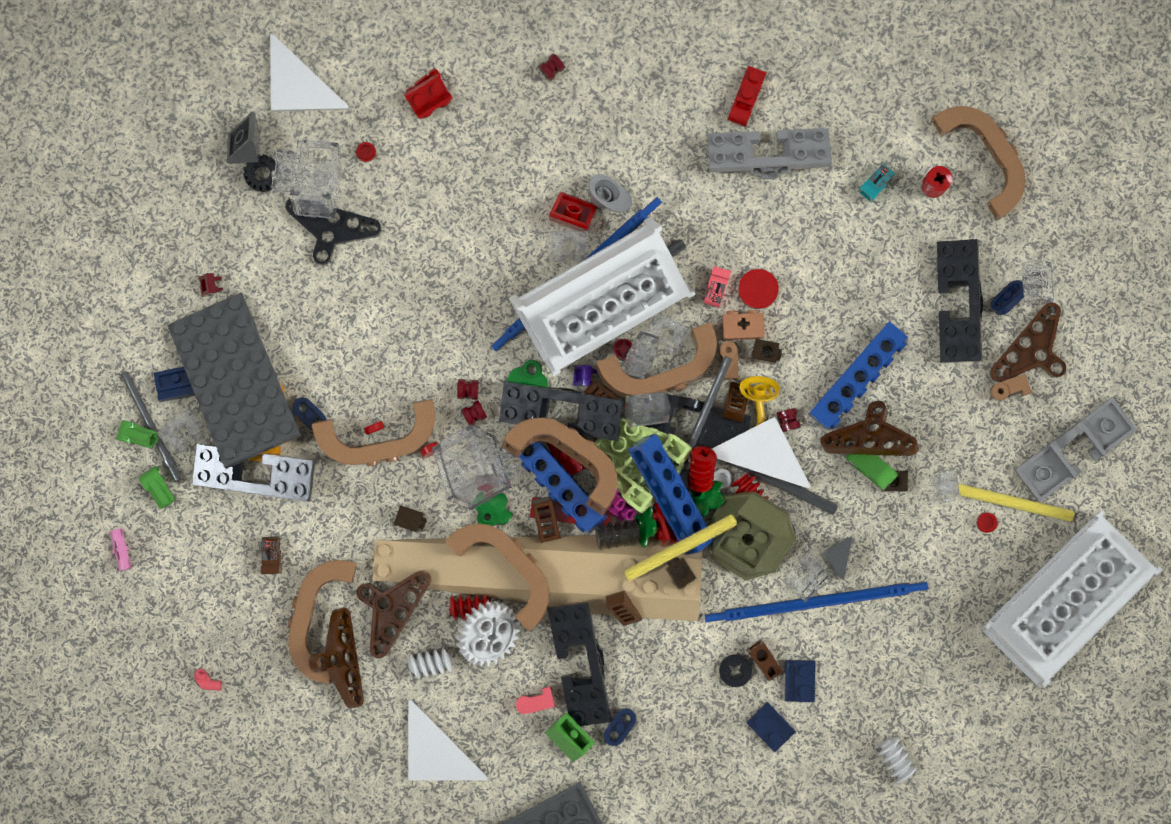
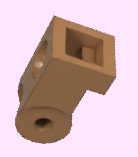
[717,341,739,380]
[990,374,1032,401]

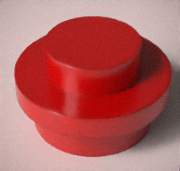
[356,142,376,162]

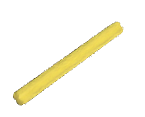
[954,484,1074,522]
[625,515,737,581]

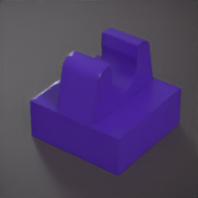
[573,365,597,387]

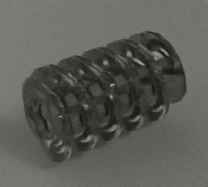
[595,519,640,550]

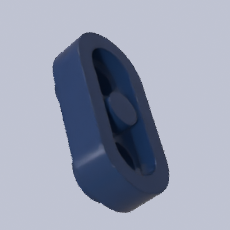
[990,280,1027,315]
[292,397,327,431]
[604,708,636,746]

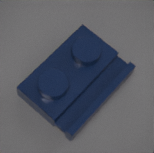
[154,366,195,403]
[785,660,816,702]
[746,702,796,752]

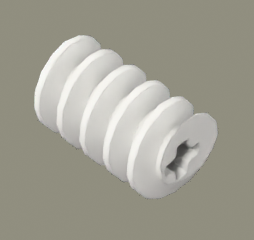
[408,648,452,680]
[875,737,916,784]

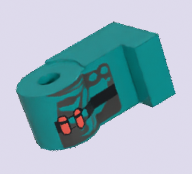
[858,163,896,203]

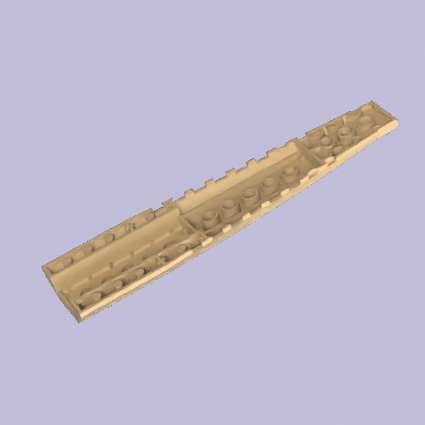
[372,535,702,621]

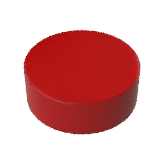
[363,420,385,435]
[420,442,441,458]
[976,512,998,533]

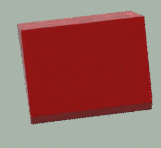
[549,191,597,234]

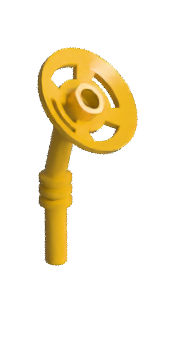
[739,376,780,426]

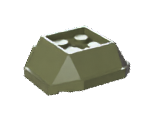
[707,491,796,581]

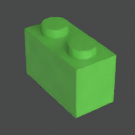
[544,713,595,762]

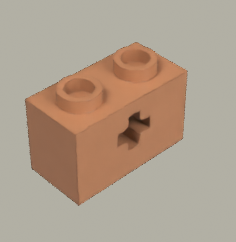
[722,310,765,341]

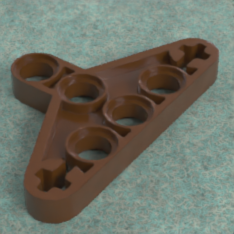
[990,302,1066,382]
[820,400,919,456]
[356,570,431,658]
[309,607,364,708]

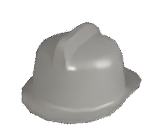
[589,174,632,212]

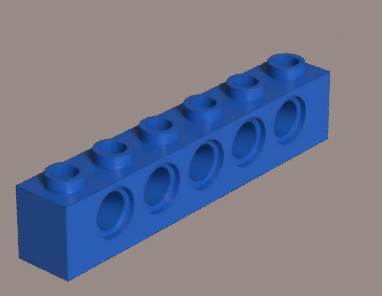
[808,321,908,430]
[628,434,714,555]
[512,442,608,533]

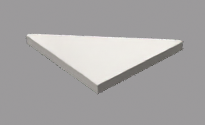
[270,34,349,111]
[712,417,811,488]
[408,700,488,780]

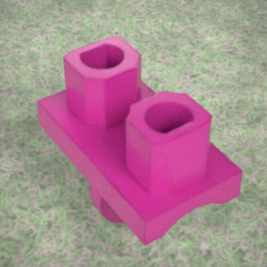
[608,490,636,522]

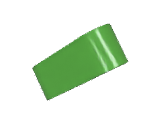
[845,446,898,490]

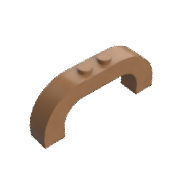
[931,106,1025,220]
[596,322,717,400]
[312,399,435,466]
[501,418,617,516]
[445,524,550,632]
[288,560,358,684]

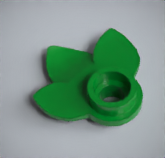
[507,360,548,387]
[690,480,724,516]
[475,492,513,527]
[633,507,657,548]

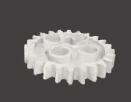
[456,601,520,666]

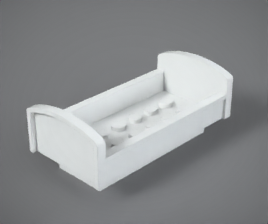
[509,217,696,376]
[980,510,1163,687]

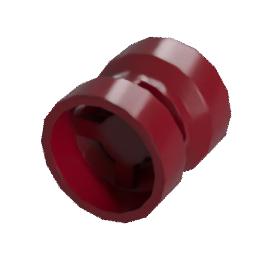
[538,53,566,81]
[614,338,634,361]
[457,379,479,400]
[460,400,488,427]
[776,408,801,432]

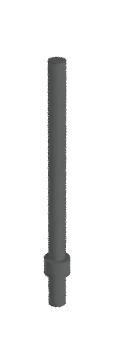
[682,356,732,471]
[121,371,182,483]

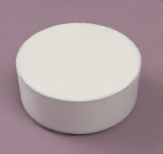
[713,469,732,489]

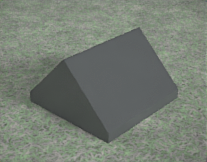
[227,111,260,164]
[820,537,852,579]

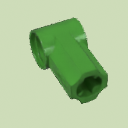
[116,420,158,448]
[138,466,176,509]

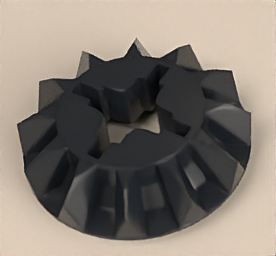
[719,654,752,687]

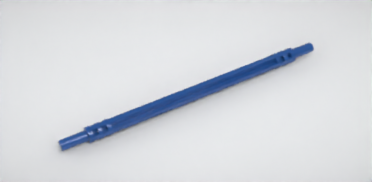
[491,197,662,352]
[705,582,928,623]

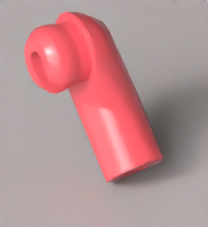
[194,669,222,691]

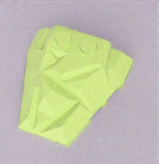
[595,418,692,514]

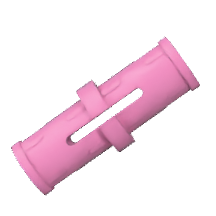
[109,528,132,571]

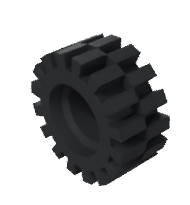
[243,154,281,192]

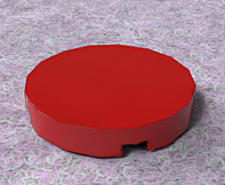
[738,269,779,309]

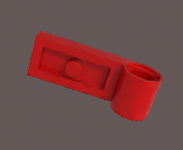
[727,65,767,127]

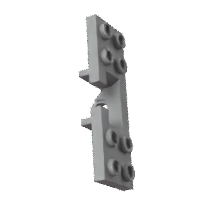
[707,128,832,179]
[1014,397,1137,503]

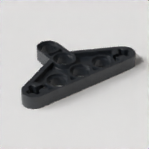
[285,197,382,265]

